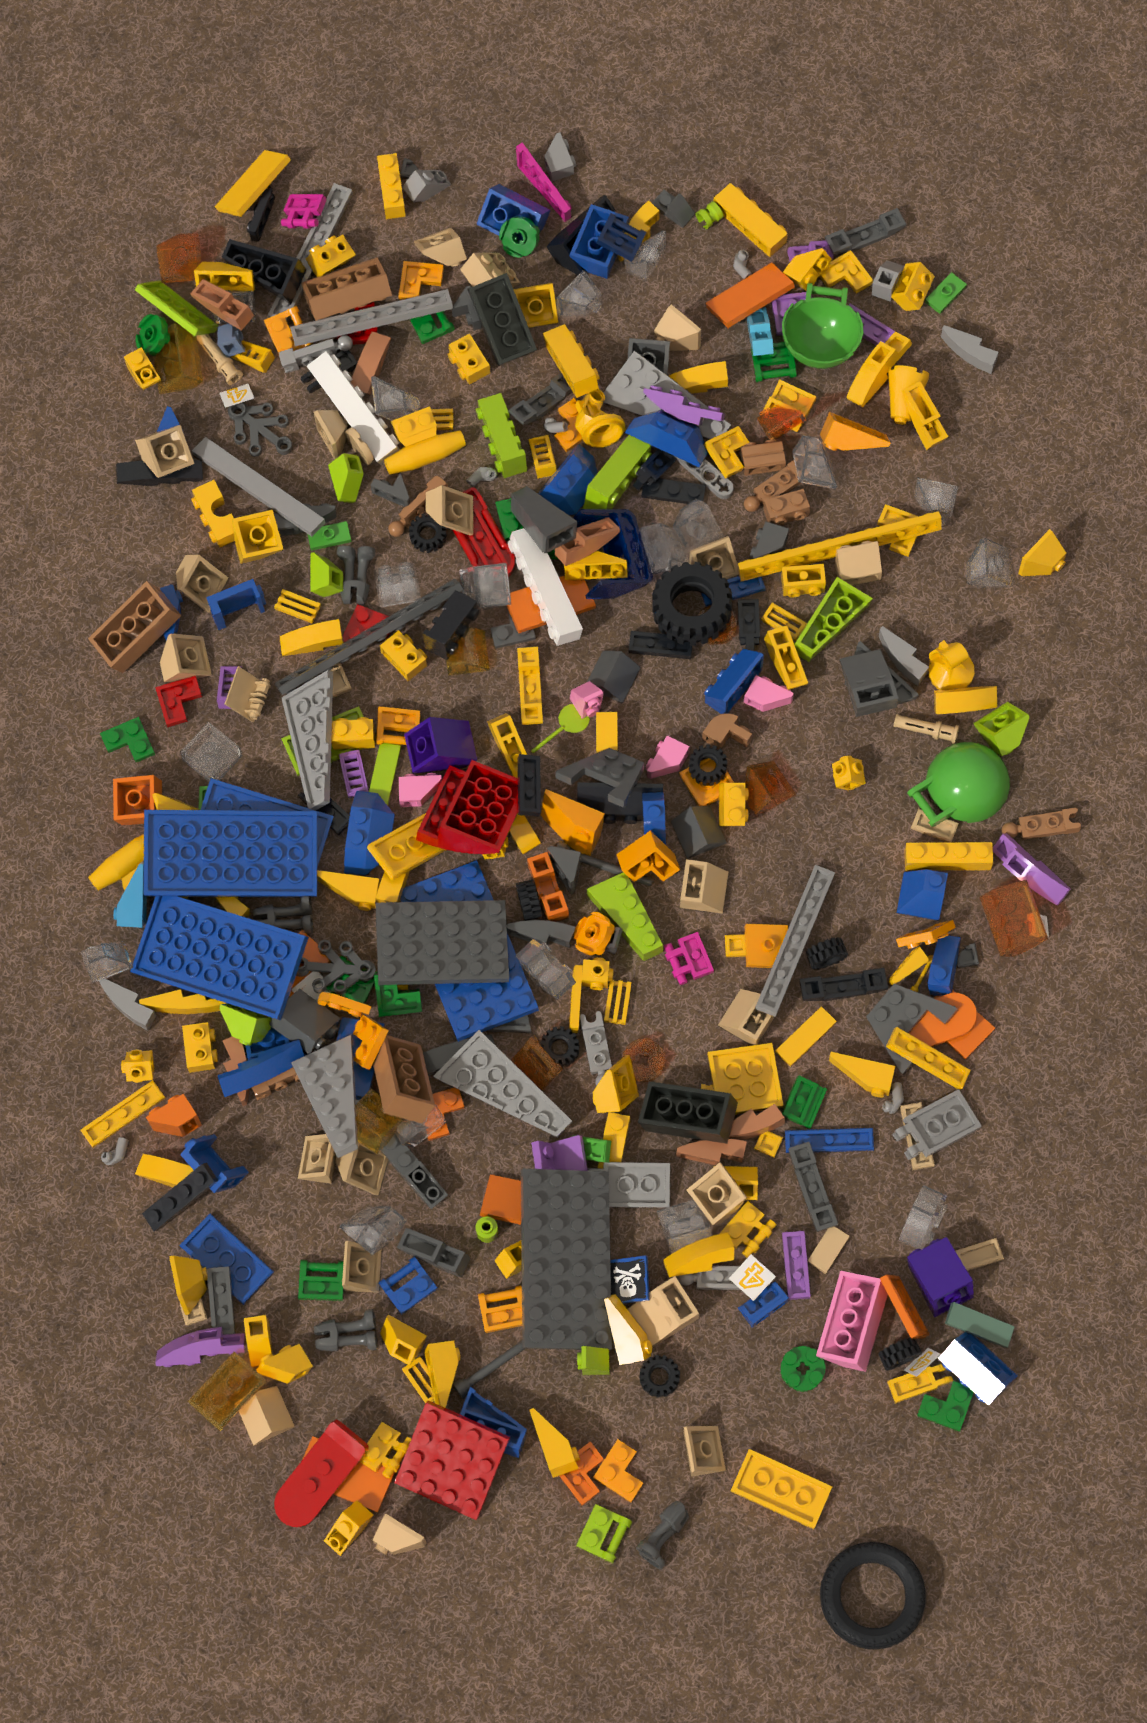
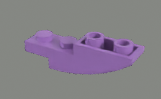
[643,385,725,426]
[993,833,1071,905]
[155,1327,246,1367]

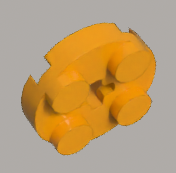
[574,912,615,955]

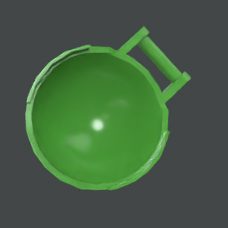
[782,283,863,369]
[907,742,1010,827]

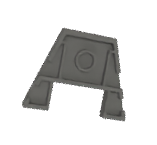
[556,748,644,808]
[866,984,958,1075]

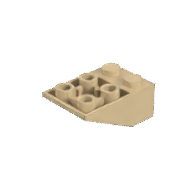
[627,1276,699,1348]

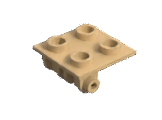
[225,666,271,722]

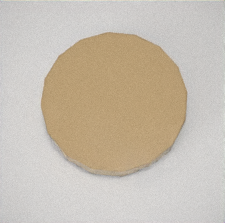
[345,427,374,466]

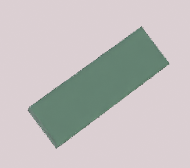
[945,1302,1015,1348]

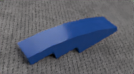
[218,1040,304,1097]

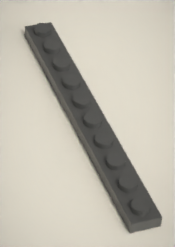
[275,578,463,695]

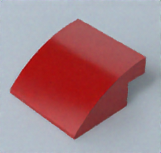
[416,760,518,854]

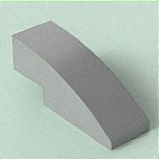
[941,325,999,374]
[879,626,929,686]
[98,977,156,1031]

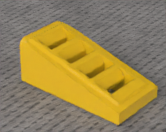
[230,341,275,373]
[528,435,557,478]
[887,946,929,985]

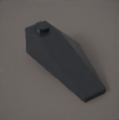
[547,195,616,277]

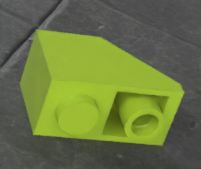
[328,453,364,503]
[310,552,343,597]
[577,1346,610,1375]

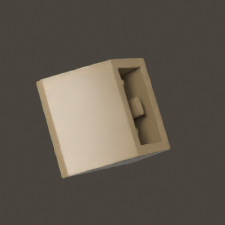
[460,253,521,287]
[835,541,882,586]
[680,859,728,914]
[718,989,774,1046]

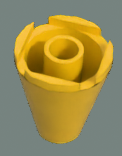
[888,365,929,425]

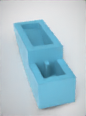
[747,307,774,356]

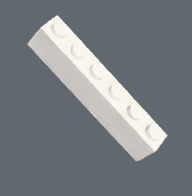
[307,351,400,465]
[508,528,583,646]

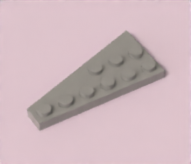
[603,351,732,439]
[282,670,333,811]

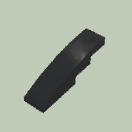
[116,460,203,486]

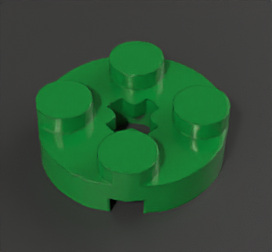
[499,216,540,258]
[136,314,170,356]
[780,1346,826,1392]

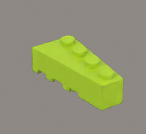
[475,393,527,478]
[583,435,652,520]
[794,577,873,662]
[587,872,663,961]

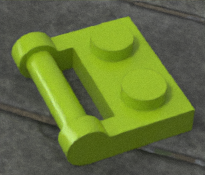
[576,1504,633,1563]

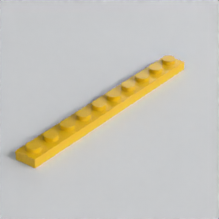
[738,511,942,582]

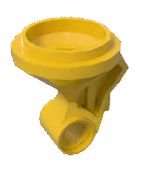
[575,389,626,448]
[928,640,975,690]

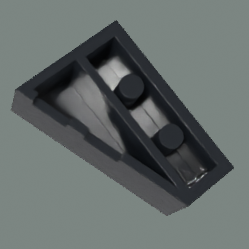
[423,590,479,661]

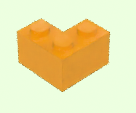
[616,830,680,882]

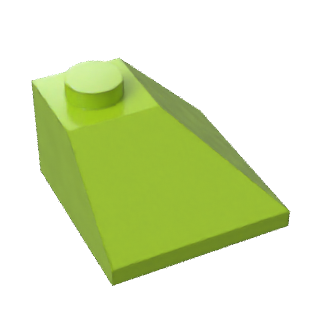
[973,702,1030,756]
[219,1003,272,1045]

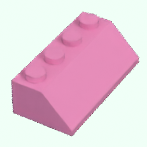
[816,1271,888,1372]

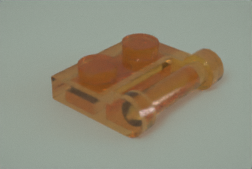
[511,1036,563,1091]

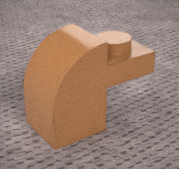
[702,714,752,749]

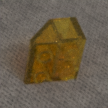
[446,626,490,676]
[355,1089,404,1154]

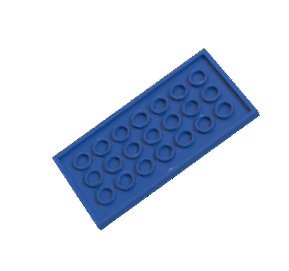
[144,810,317,897]
[400,860,539,1042]
[130,896,309,1020]

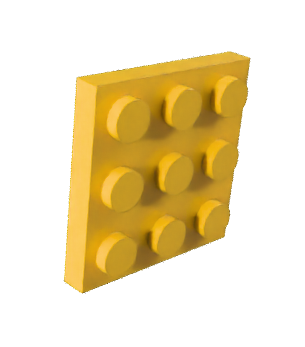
[707,1043,784,1115]

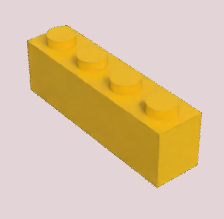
[713,183,788,257]
[543,324,600,398]
[904,842,993,871]

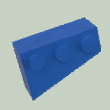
[460,1387,527,1458]

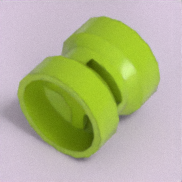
[696,201,724,229]

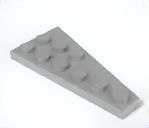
[433,1030,573,1138]
[291,1035,358,1158]

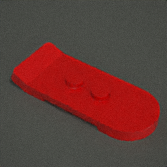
[452,487,515,583]
[274,1419,369,1527]

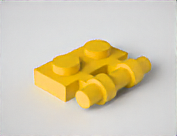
[719,1201,776,1258]
[360,1422,411,1478]

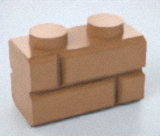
[741,439,786,476]

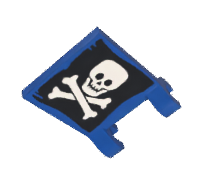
[610,1256,650,1304]

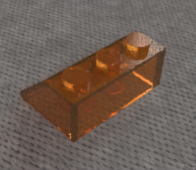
[979,880,1048,957]

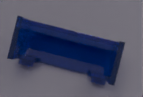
[573,509,653,599]

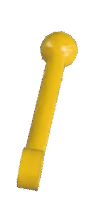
[910,955,933,992]

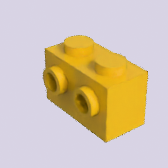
[305,234,356,277]
[891,262,935,311]
[447,334,490,385]
[781,564,826,598]
[380,630,427,681]
[331,717,375,750]
[719,783,749,827]
[182,1022,218,1073]

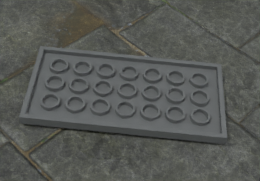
[521,1168,612,1350]

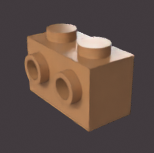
[763,489,810,526]

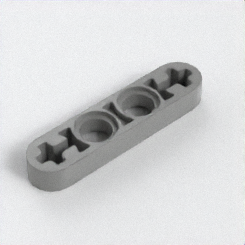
[674,456,734,499]

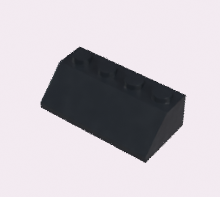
[577,782,663,824]

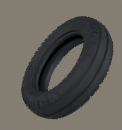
[820,1542,926,1650]

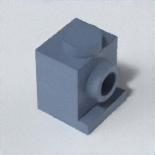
[218,323,245,357]

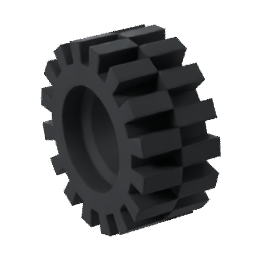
[409,513,447,553]
[689,744,727,786]
[516,879,542,921]
[806,937,848,970]
[540,1026,579,1068]
[878,1337,922,1371]
[639,1355,680,1398]

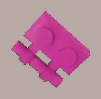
[281,194,327,229]
[664,932,714,985]

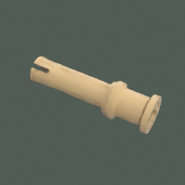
[196,334,243,385]
[894,714,959,744]

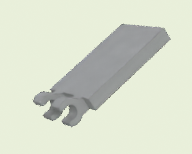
[892,1089,982,1160]
[588,1162,670,1207]

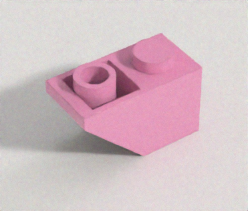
[744,675,794,712]
[570,681,603,719]
[645,736,690,779]
[399,773,442,807]

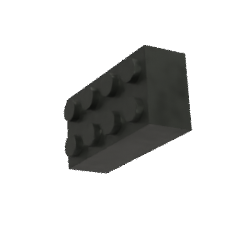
[467,273,537,365]
[638,1081,738,1144]

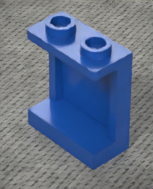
[206,579,266,630]
[180,1134,249,1193]

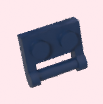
[596,213,646,262]

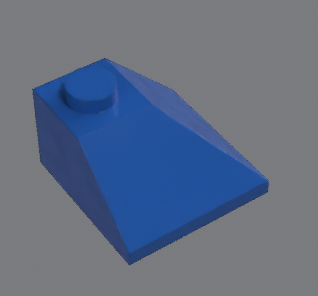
[896,869,948,921]

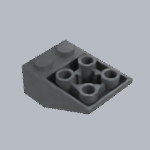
[839,649,899,717]

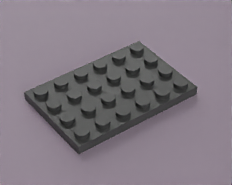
[375,900,509,985]

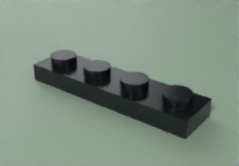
[142,1163,218,1232]

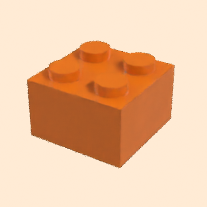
[113,775,162,825]

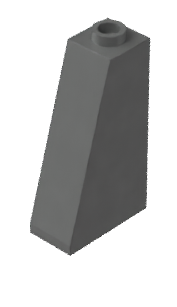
[511,486,577,554]

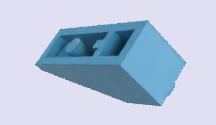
[113,860,147,928]

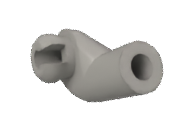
[733,250,752,279]
[544,418,568,433]
[466,467,497,487]
[882,1082,904,1114]
[101,1137,129,1165]

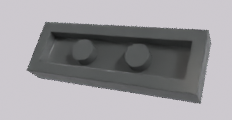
[207,1266,236,1335]

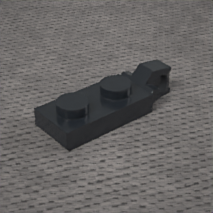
[633,449,677,491]
[738,599,760,651]

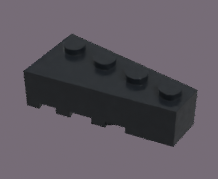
[221,239,307,305]

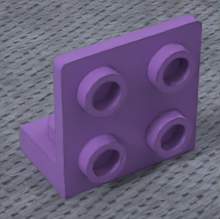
[531,1135,587,1171]

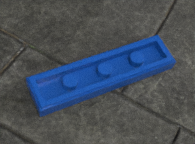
[785,1128,874,1153]

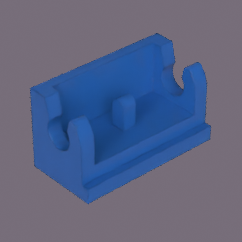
[738,1282,789,1328]

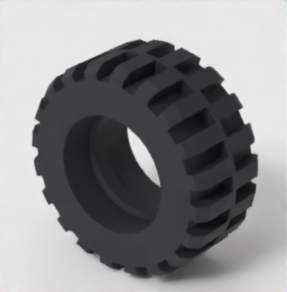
[652,562,732,646]

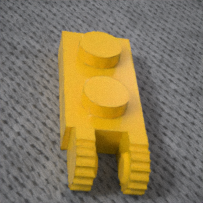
[887,1364,954,1403]

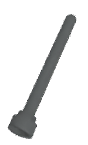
[557,841,654,886]
[452,1341,524,1398]

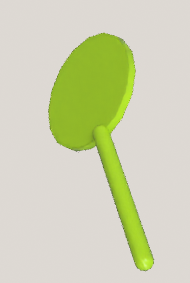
[531,704,590,753]

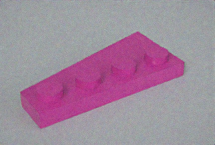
[516,143,572,222]

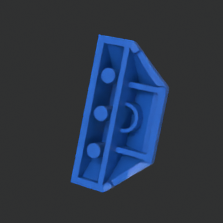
[625,410,708,467]
[538,444,597,515]
[344,791,395,876]

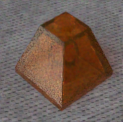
[156,233,201,283]
[757,407,806,439]
[745,761,796,814]

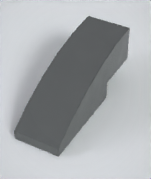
[507,920,576,948]
[397,1228,471,1278]

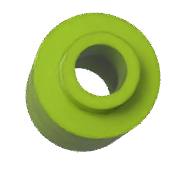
[475,1216,499,1243]

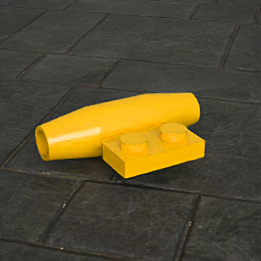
[384,406,466,475]
[88,834,149,897]

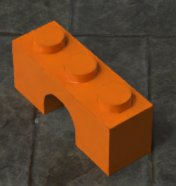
[527,852,569,922]

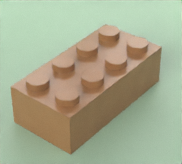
[301,258,392,321]
[88,581,181,673]
[373,1035,435,1124]

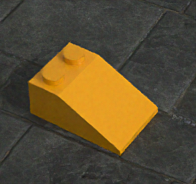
[820,412,891,451]
[541,789,605,856]

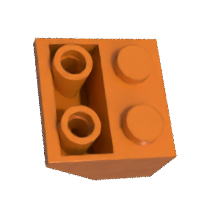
[146,1094,202,1137]

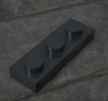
[641,478,706,506]
[628,631,692,659]
[517,754,541,817]

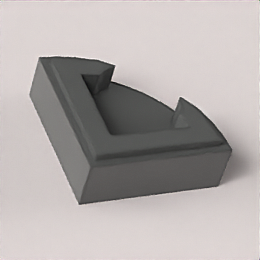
[400,158,419,179]
[957,943,979,968]

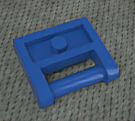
[378,1257,438,1315]

